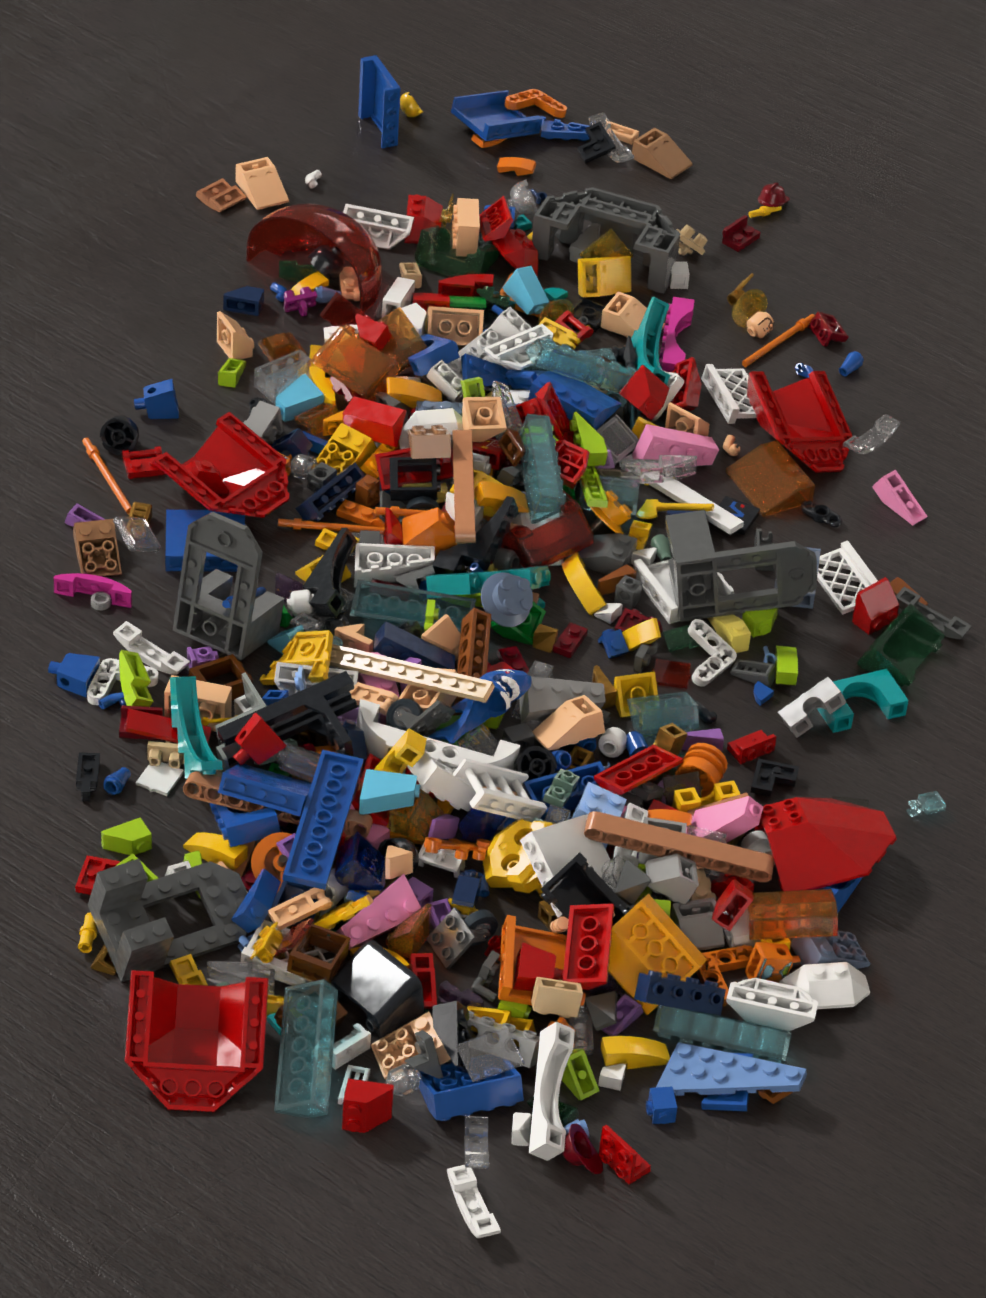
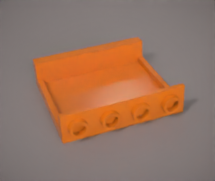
[498,915,586,1006]

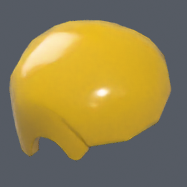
[400,92,423,117]

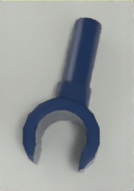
[530,188,547,204]

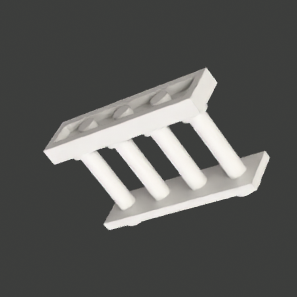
[453,758,548,822]

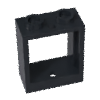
[390,457,441,501]

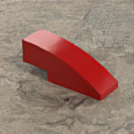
[438,274,494,297]
[410,953,437,1009]

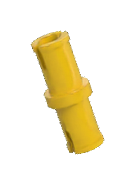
[78,912,97,953]

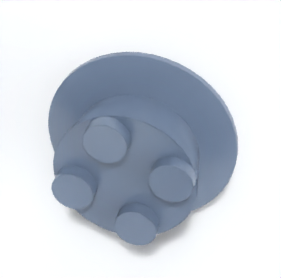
[481,572,533,627]

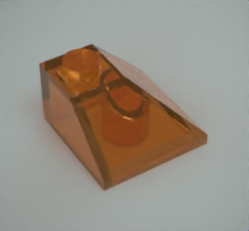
[258,333,307,365]
[386,903,432,963]

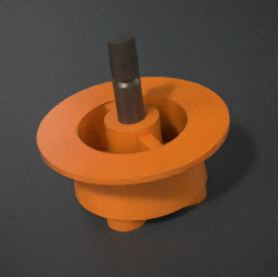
[251,832,292,893]

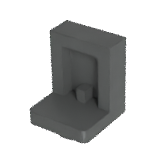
[631,781,664,805]

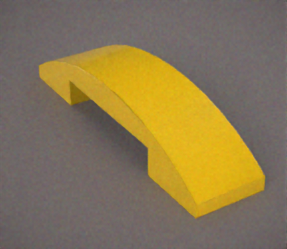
[561,552,606,616]

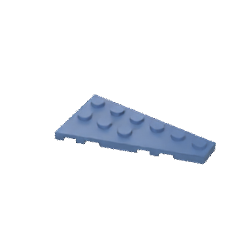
[656,1042,807,1096]

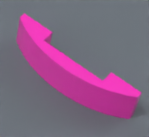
[54,573,132,608]

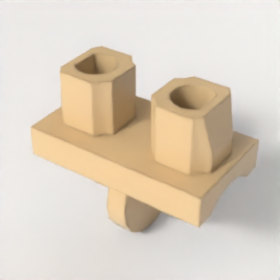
[676,225,708,256]
[147,741,184,769]

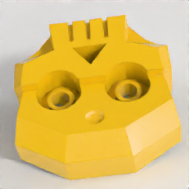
[483,819,554,899]

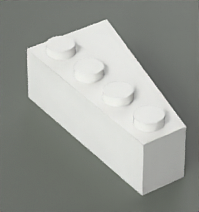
[354,543,435,588]

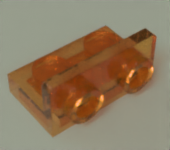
[294,403,339,436]

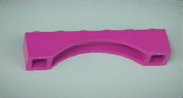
[659,297,695,372]

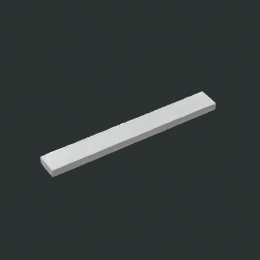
[619,453,744,535]

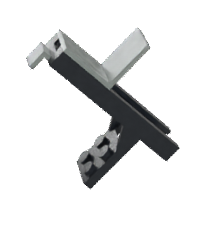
[215,671,357,771]

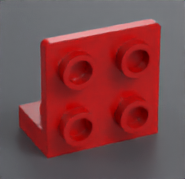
[412,293,450,313]
[599,1125,651,1185]

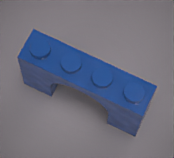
[388,333,460,377]
[210,791,280,847]

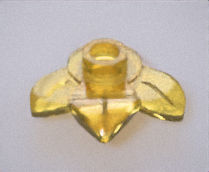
[439,194,456,227]

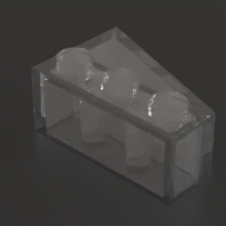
[254,349,311,405]

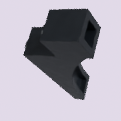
[433,496,518,575]
[303,528,357,617]

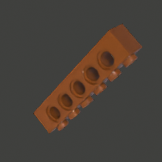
[453,608,491,716]

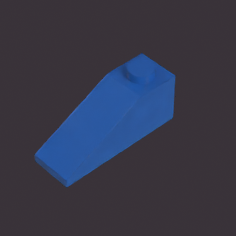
[231,869,281,933]

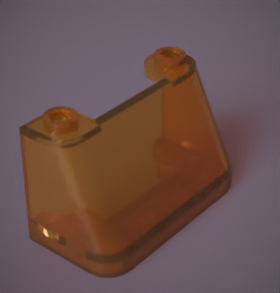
[311,324,403,401]

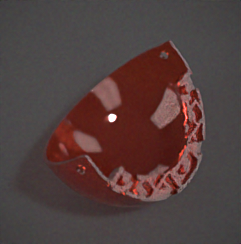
[246,203,382,313]

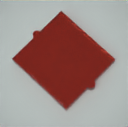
[652,659,691,689]
[274,918,314,957]

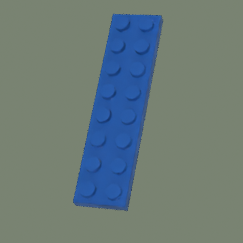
[282,750,364,890]

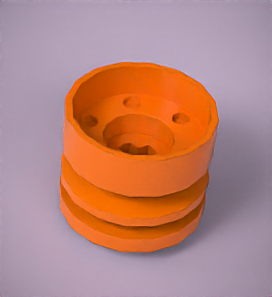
[674,743,728,798]

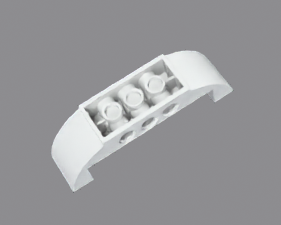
[427,307,532,402]
[356,699,520,787]

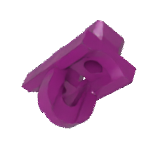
[283,286,317,317]

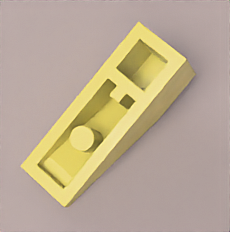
[708,614,751,653]

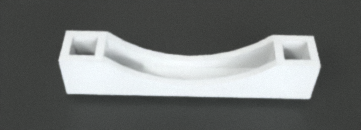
[529,1022,575,1161]

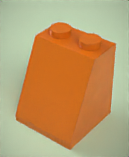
[402,507,457,559]

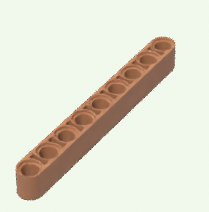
[452,429,476,544]
[183,771,373,840]
[584,811,774,882]

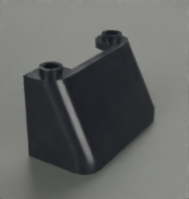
[540,852,631,926]
[326,940,425,1038]

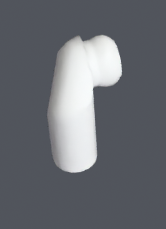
[305,170,322,189]

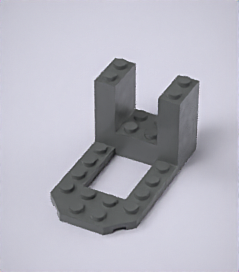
[665,510,817,622]
[173,512,285,660]
[88,859,248,982]

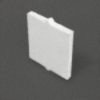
[136,762,184,796]

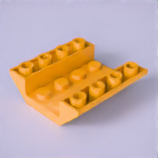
[608,894,707,1015]

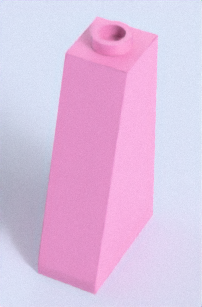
[689,796,763,843]

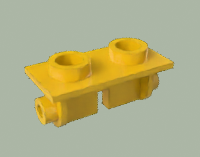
[250,921,283,963]

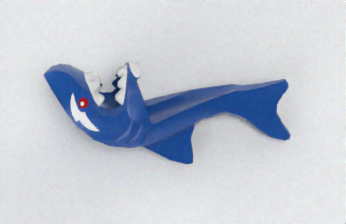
[428,669,532,744]

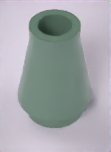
[651,534,672,561]

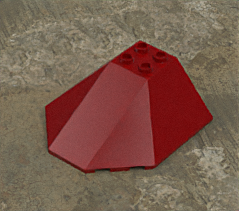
[747,371,853,473]
[153,412,289,518]
[753,797,897,898]
[125,970,269,1112]

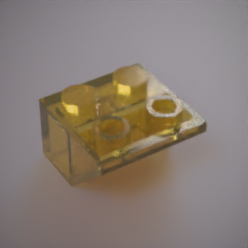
[579,228,633,259]
[388,789,444,842]

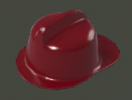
[757,182,790,207]
[562,1123,603,1175]

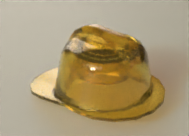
[732,289,768,328]
[539,299,574,324]

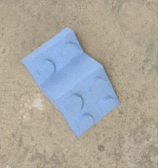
[571,782,627,849]

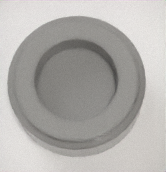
[91,592,111,610]

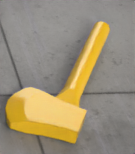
[636,499,714,519]

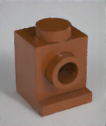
[355,474,380,508]

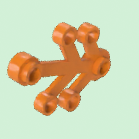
[424,837,492,861]

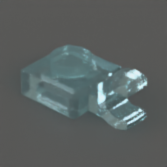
[906,791,946,817]

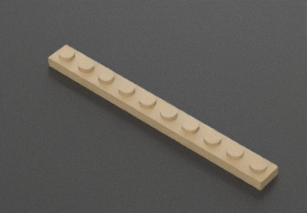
[329,644,495,703]

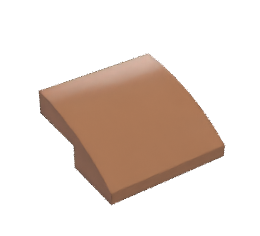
[196,178,247,212]

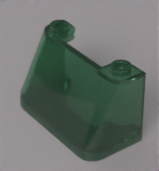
[415,226,500,277]
[856,603,945,687]

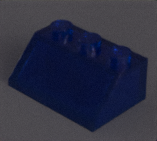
[334,832,385,890]

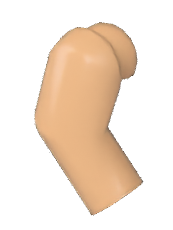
[722,435,740,456]

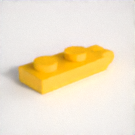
[539,317,581,350]

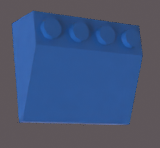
[528,368,622,430]
[413,1054,524,1121]

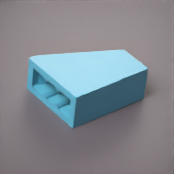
[502,266,549,315]
[275,374,324,422]
[359,769,421,815]

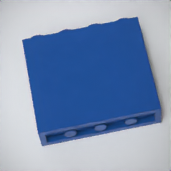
[358,55,401,148]
[451,90,543,141]
[165,510,245,572]
[218,764,312,816]

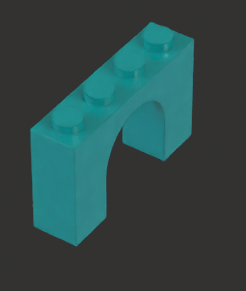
[817,669,909,733]

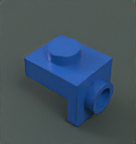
[597,629,629,659]

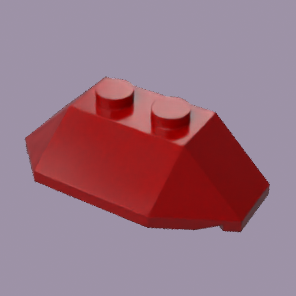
[404,194,443,244]
[491,229,538,277]
[664,357,702,411]
[525,440,590,489]

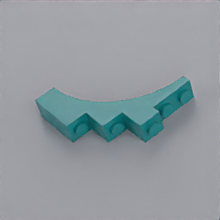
[631,297,670,385]
[426,566,551,596]
[170,676,223,779]

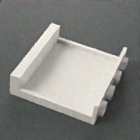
[633,558,734,624]
[520,814,619,918]

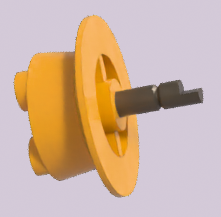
[585,490,632,535]

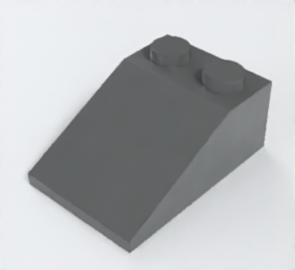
[568,533,637,575]

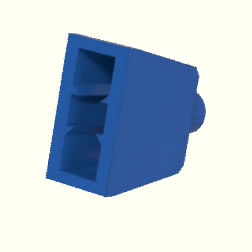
[134,379,179,419]
[48,653,100,697]

